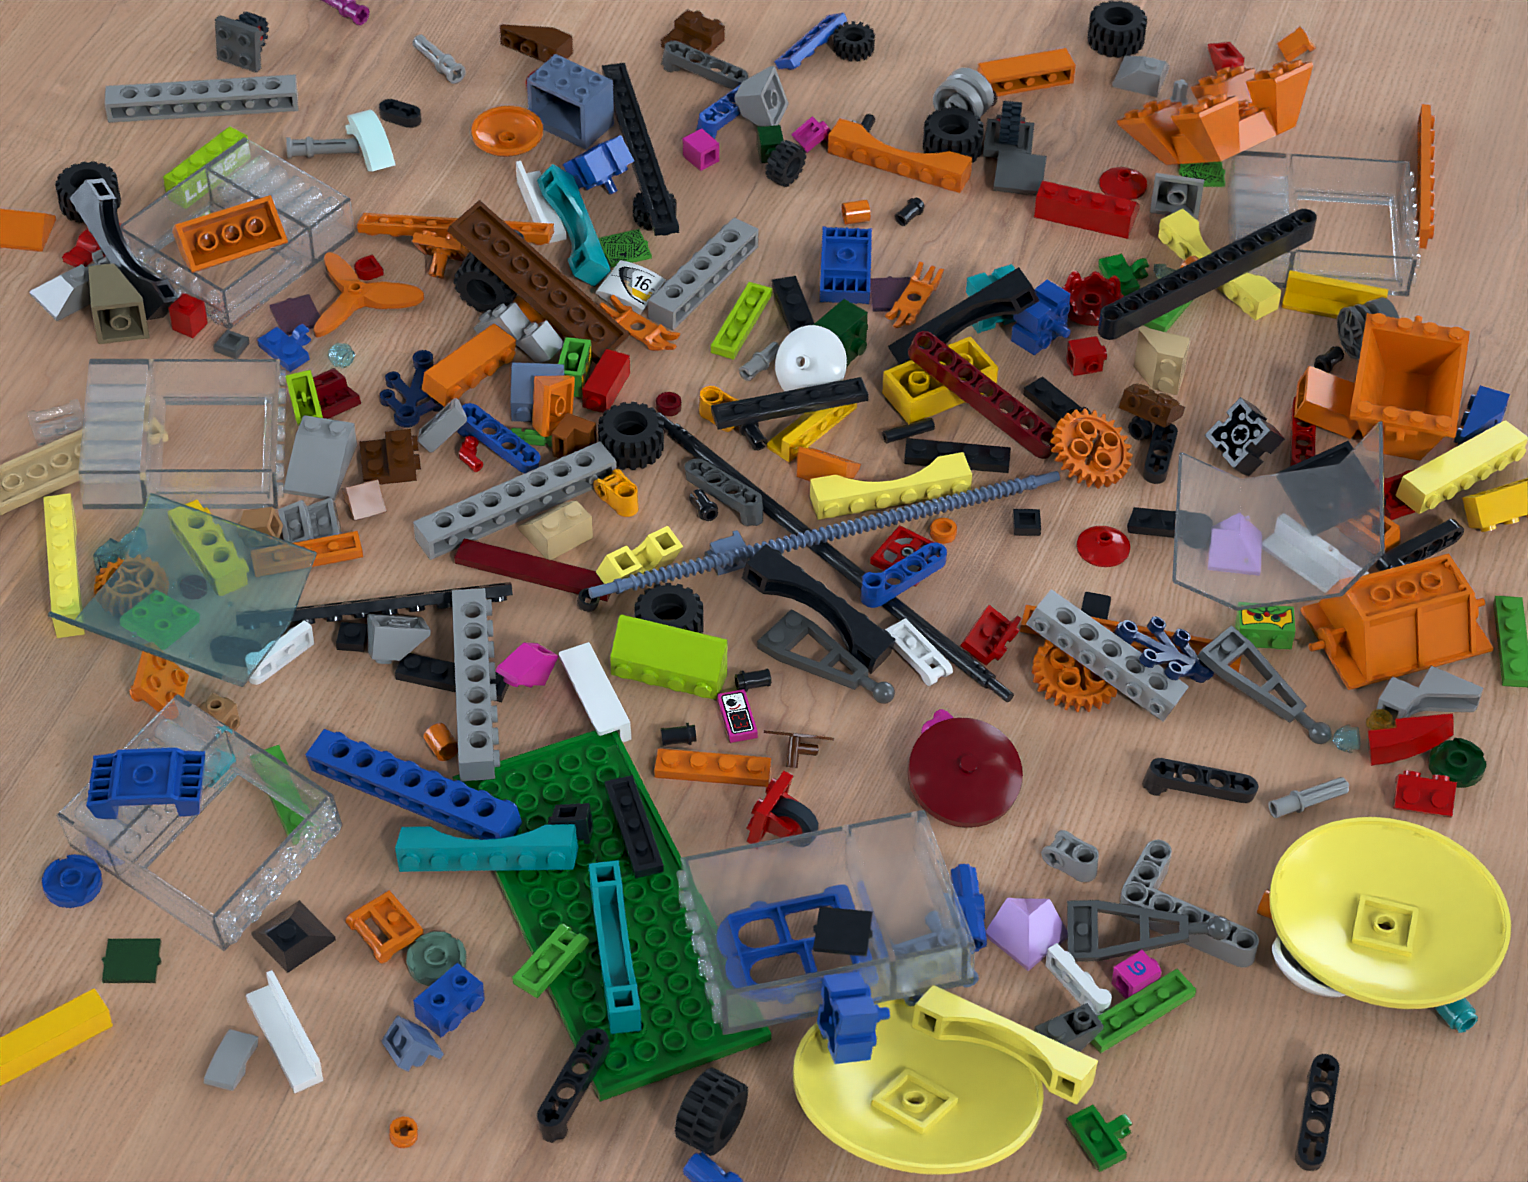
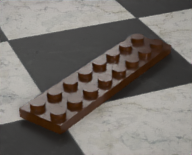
[447,200,630,364]

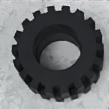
[1087,0,1147,58]
[923,107,984,163]
[55,161,121,223]
[454,252,517,312]
[598,402,664,470]
[634,583,704,634]
[675,1067,748,1156]

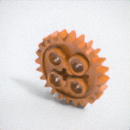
[1050,408,1133,489]
[1031,640,1118,712]

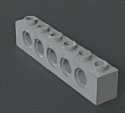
[647,218,758,330]
[1026,589,1189,722]

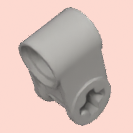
[1041,830,1099,882]

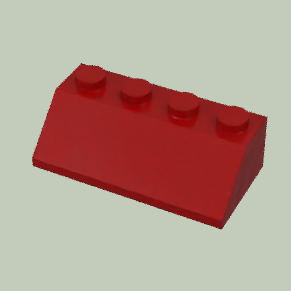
[1034,180,1140,239]

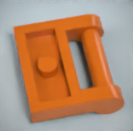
[345,890,424,963]

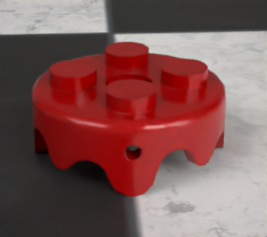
[1062,271,1124,326]

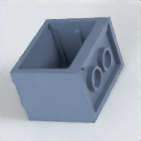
[527,54,614,150]

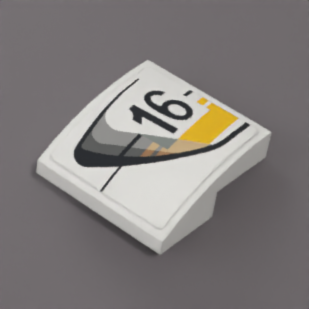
[595,260,666,315]

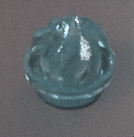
[328,342,355,368]
[1333,724,1360,753]

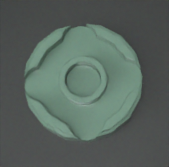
[406,932,467,986]

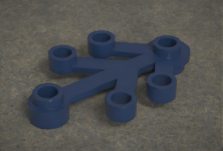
[379,350,444,428]
[1113,616,1214,683]

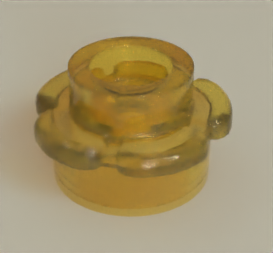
[1366,709,1394,730]

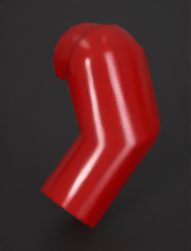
[459,436,483,472]

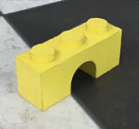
[596,526,683,584]

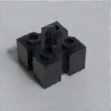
[1205,397,1285,477]

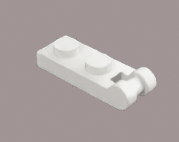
[885,618,953,686]
[245,620,314,685]
[1045,943,1112,1016]

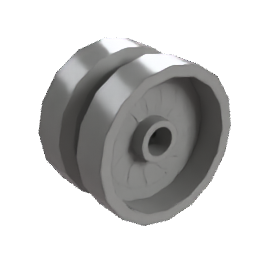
[933,68,994,117]

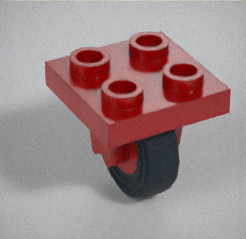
[746,770,819,847]

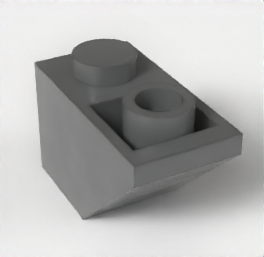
[1034,1003,1104,1052]

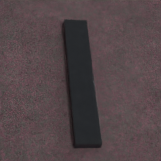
[711,377,869,430]

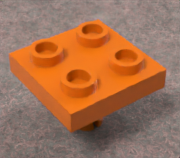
[412,231,470,279]
[129,644,189,722]

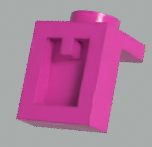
[791,116,831,153]

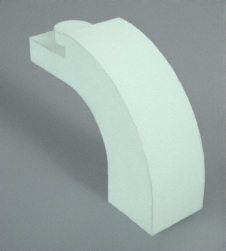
[345,110,395,171]

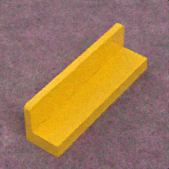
[1282,270,1389,319]
[767,403,857,462]

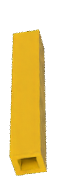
[0,988,113,1086]

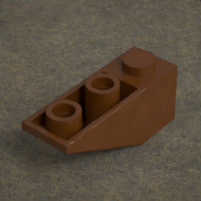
[500,24,573,63]

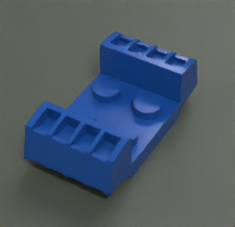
[820,226,872,304]
[86,747,205,819]

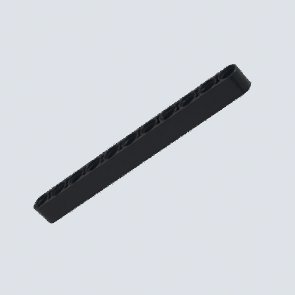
[1098,209,1317,340]

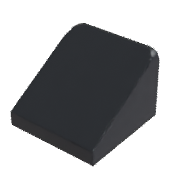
[1081,592,1111,620]

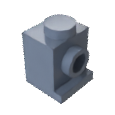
[705,530,747,576]

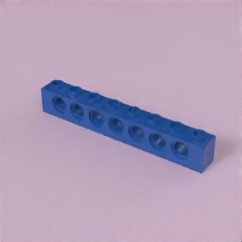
[305,729,522,840]

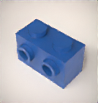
[413,963,485,1038]

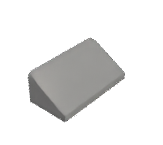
[418,398,467,453]

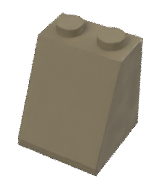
[88,263,150,344]

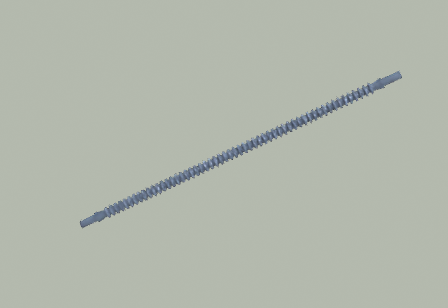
[588,471,1060,598]

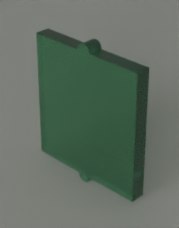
[102,938,162,983]

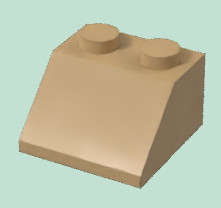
[1134,326,1190,395]
[518,500,593,560]

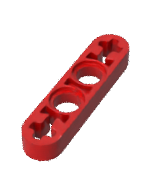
[1290,396,1316,466]

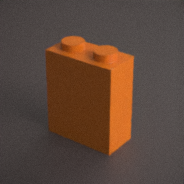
[1294,366,1360,439]

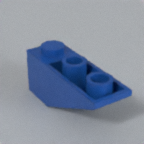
[1454,385,1510,446]

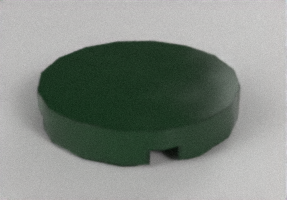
[1428,738,1487,788]

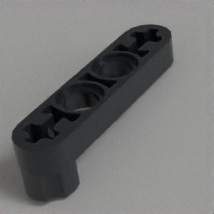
[1376,519,1464,571]
[1142,758,1259,803]
[537,1028,610,1143]
[1295,1054,1340,1171]

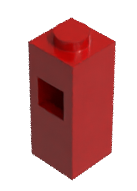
[582,349,630,413]

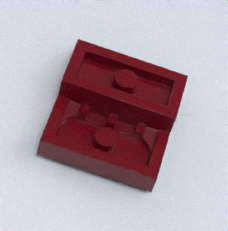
[313,368,361,419]

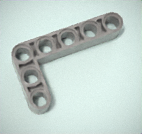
[1119,840,1259,968]

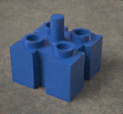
[562,135,634,195]
[1011,279,1071,355]
[817,972,890,1064]

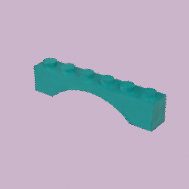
[537,164,611,287]
[395,824,578,872]
[589,860,641,1034]

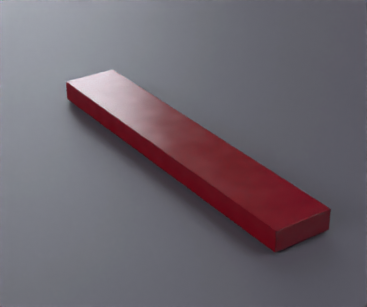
[454,538,611,602]

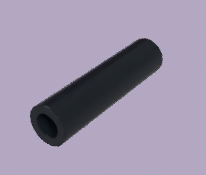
[882,418,935,444]

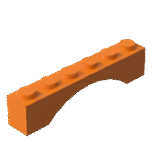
[828,118,972,193]

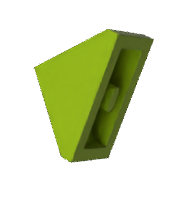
[285,370,323,426]

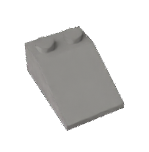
[283,415,357,501]

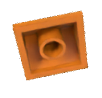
[0,209,56,252]
[532,376,575,437]
[797,446,861,481]

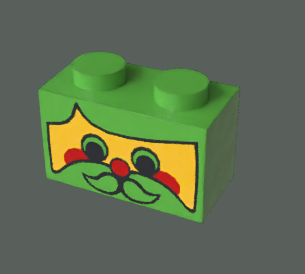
[558,337,592,398]
[1235,604,1296,649]

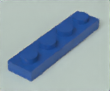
[774,13,848,70]

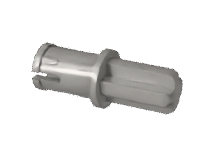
[1170,79,1188,106]
[739,342,780,381]

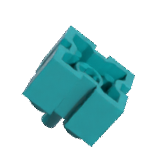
[966,264,1016,333]

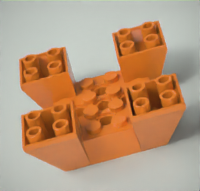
[1117,59,1313,165]

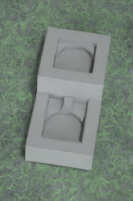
[204,1029,258,1091]

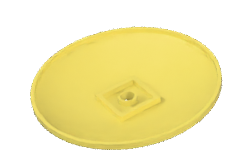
[1269,817,1511,1009]
[793,996,1043,1174]

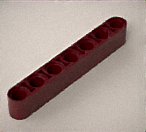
[908,331,1055,459]

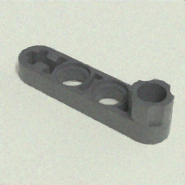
[661,41,748,89]
[684,459,763,526]

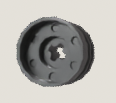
[1337,297,1400,359]

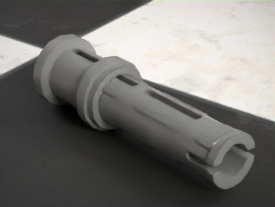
[412,35,466,84]
[286,137,360,159]

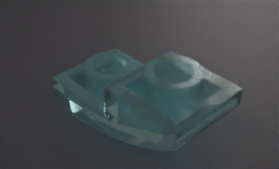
[93,526,149,574]

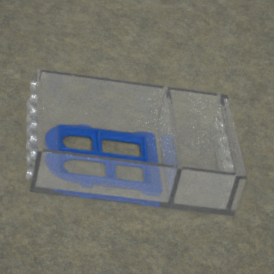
[677,810,975,1035]

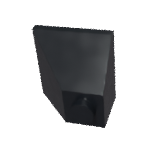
[251,900,336,973]

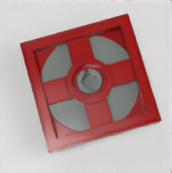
[870,525,939,587]

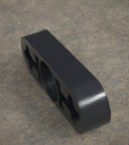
[1143,423,1178,484]

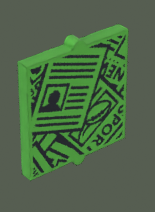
[1179,161,1226,187]
[599,229,652,268]

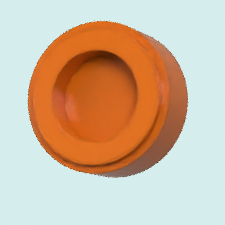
[930,518,957,544]

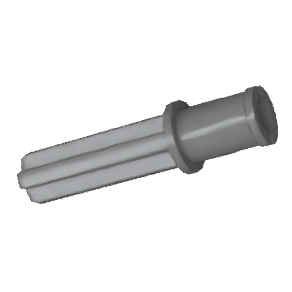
[1269,777,1349,818]

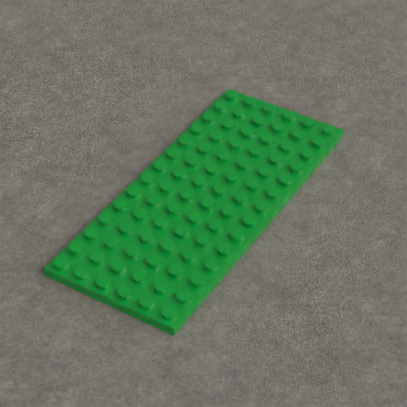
[452,730,772,1102]

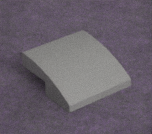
[278,497,342,544]

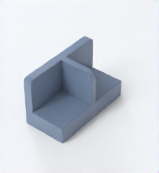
[381,1015,444,1071]

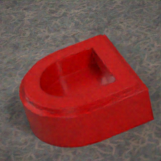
[354,254,384,281]

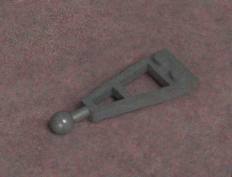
[757,609,895,704]
[1197,625,1331,744]
[1067,900,1231,962]

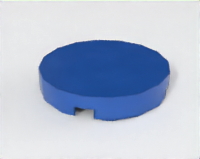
[42,854,103,908]

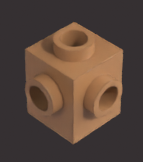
[196,693,240,744]

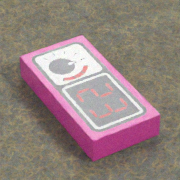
[717,689,758,743]

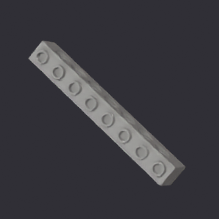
[105,75,298,123]
[413,442,616,560]
[452,588,500,781]

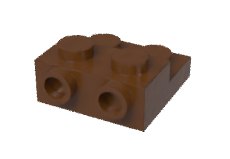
[661,9,725,63]
[1118,383,1185,427]
[359,429,421,485]

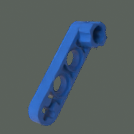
[695,85,741,139]
[457,403,541,473]
[860,542,947,608]

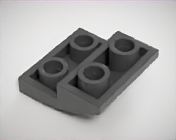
[993,151,1047,196]

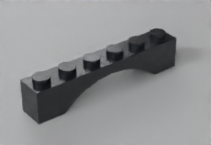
[70,178,179,320]
[888,267,1039,365]
[742,544,896,674]

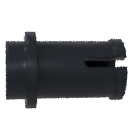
[895,197,925,226]
[1314,346,1344,373]
[739,422,768,451]
[689,489,718,521]
[734,668,772,692]
[661,722,697,746]

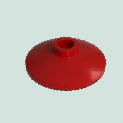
[1099,167,1147,200]
[1077,526,1130,567]

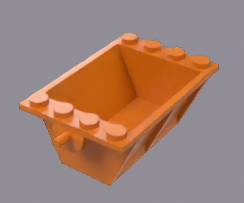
[1349,313,1470,461]
[1300,553,1494,690]

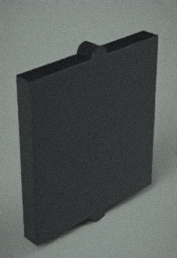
[813,907,873,957]

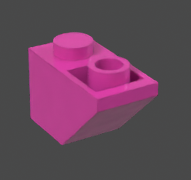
[495,642,559,688]

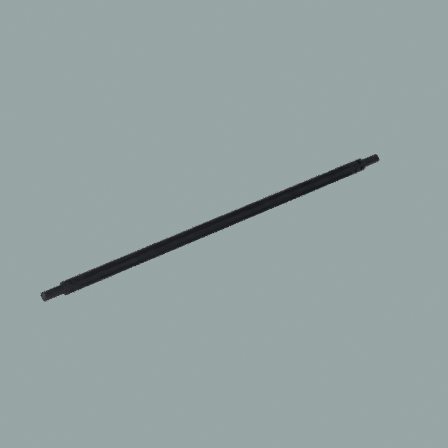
[657,412,1014,702]

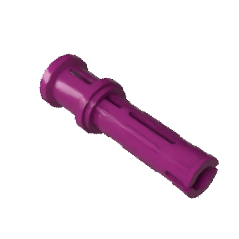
[321,0,370,25]

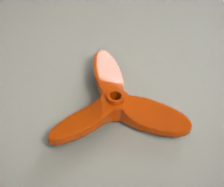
[314,252,424,338]

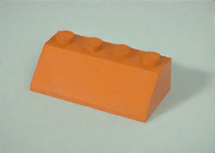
[172,195,288,273]

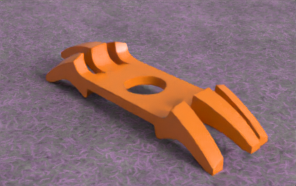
[885,261,944,328]
[599,295,680,351]

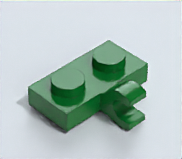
[1098,254,1149,296]
[1066,1104,1132,1172]

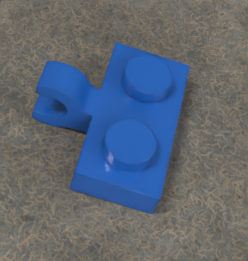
[257,324,311,372]

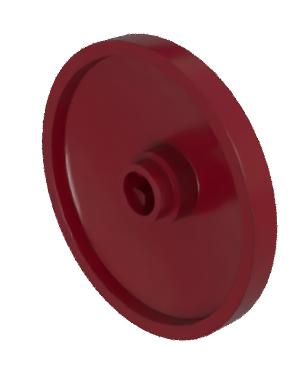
[907,717,1023,828]

